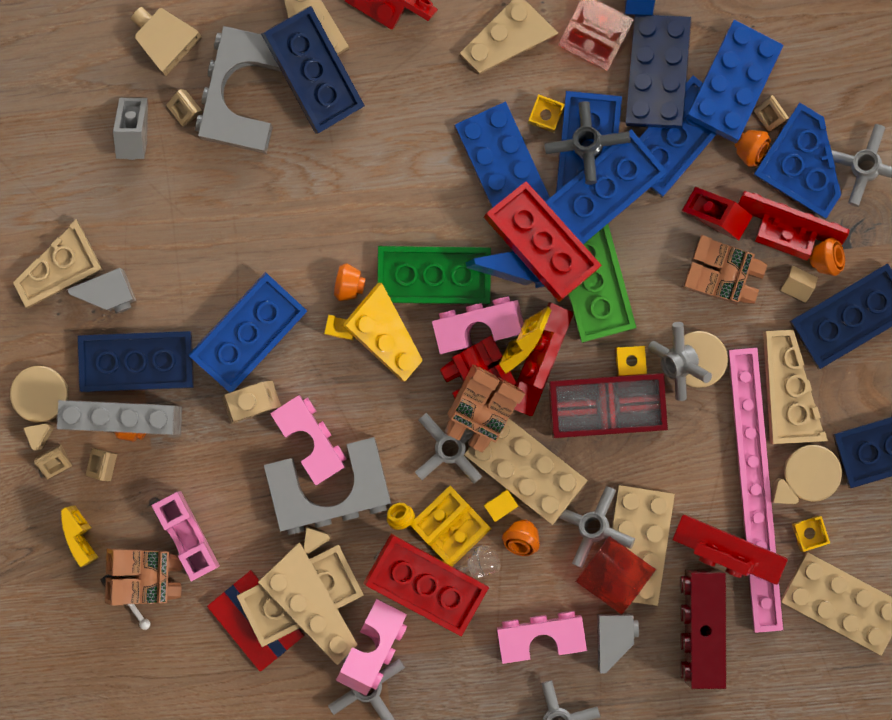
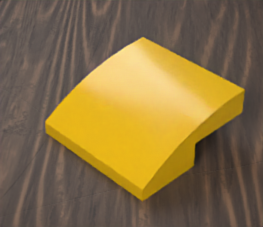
[499,307,551,373]
[410,486,492,566]
[61,505,99,568]

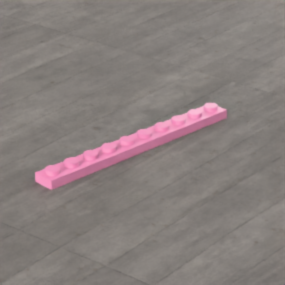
[728,348,783,633]

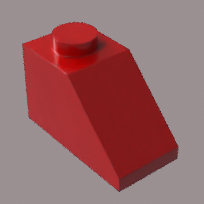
[682,186,753,240]

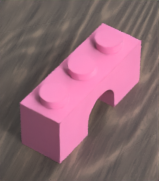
[432,296,524,354]
[270,395,347,485]
[152,491,220,581]
[336,599,407,696]
[497,611,587,664]

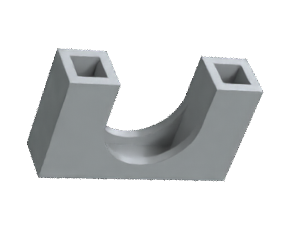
[195,26,281,154]
[57,400,182,435]
[264,437,391,535]

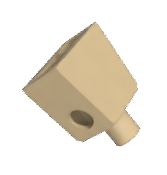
[131,7,201,76]
[222,381,281,424]

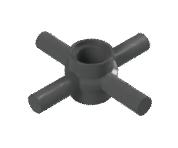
[545,101,631,185]

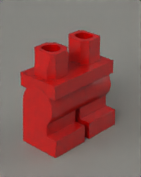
[440,335,517,399]

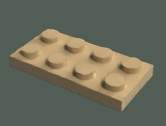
[464,418,588,525]
[601,485,675,606]
[236,545,364,647]
[781,552,892,656]

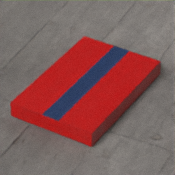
[207,570,305,672]

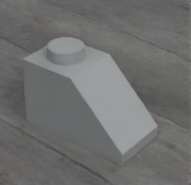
[113,98,148,160]
[67,268,137,314]
[597,613,639,673]

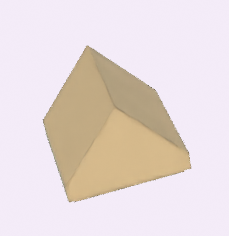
[166,89,203,127]
[753,95,789,132]
[780,265,818,303]
[24,423,54,450]
[34,444,72,479]
[86,448,117,481]
[771,478,799,504]
[304,527,331,553]

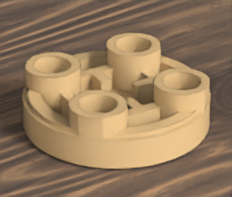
[684,331,728,388]
[10,366,69,422]
[784,445,842,502]

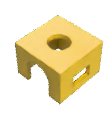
[528,94,565,133]
[324,314,354,341]
[615,346,647,376]
[484,489,518,522]
[792,516,830,552]

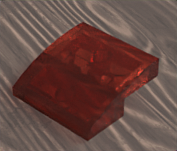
[558,0,634,70]
[575,536,656,615]

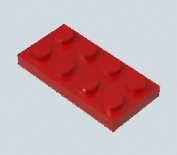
[483,181,602,302]
[363,533,489,637]

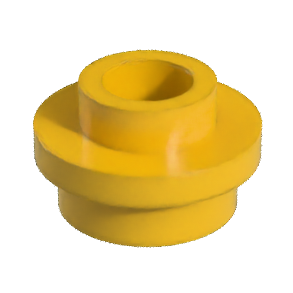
[387,503,415,530]

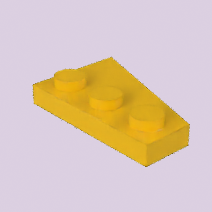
[342,283,423,382]

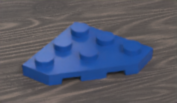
[754,103,841,219]

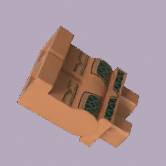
[682,235,767,305]
[445,364,525,453]
[105,548,182,605]

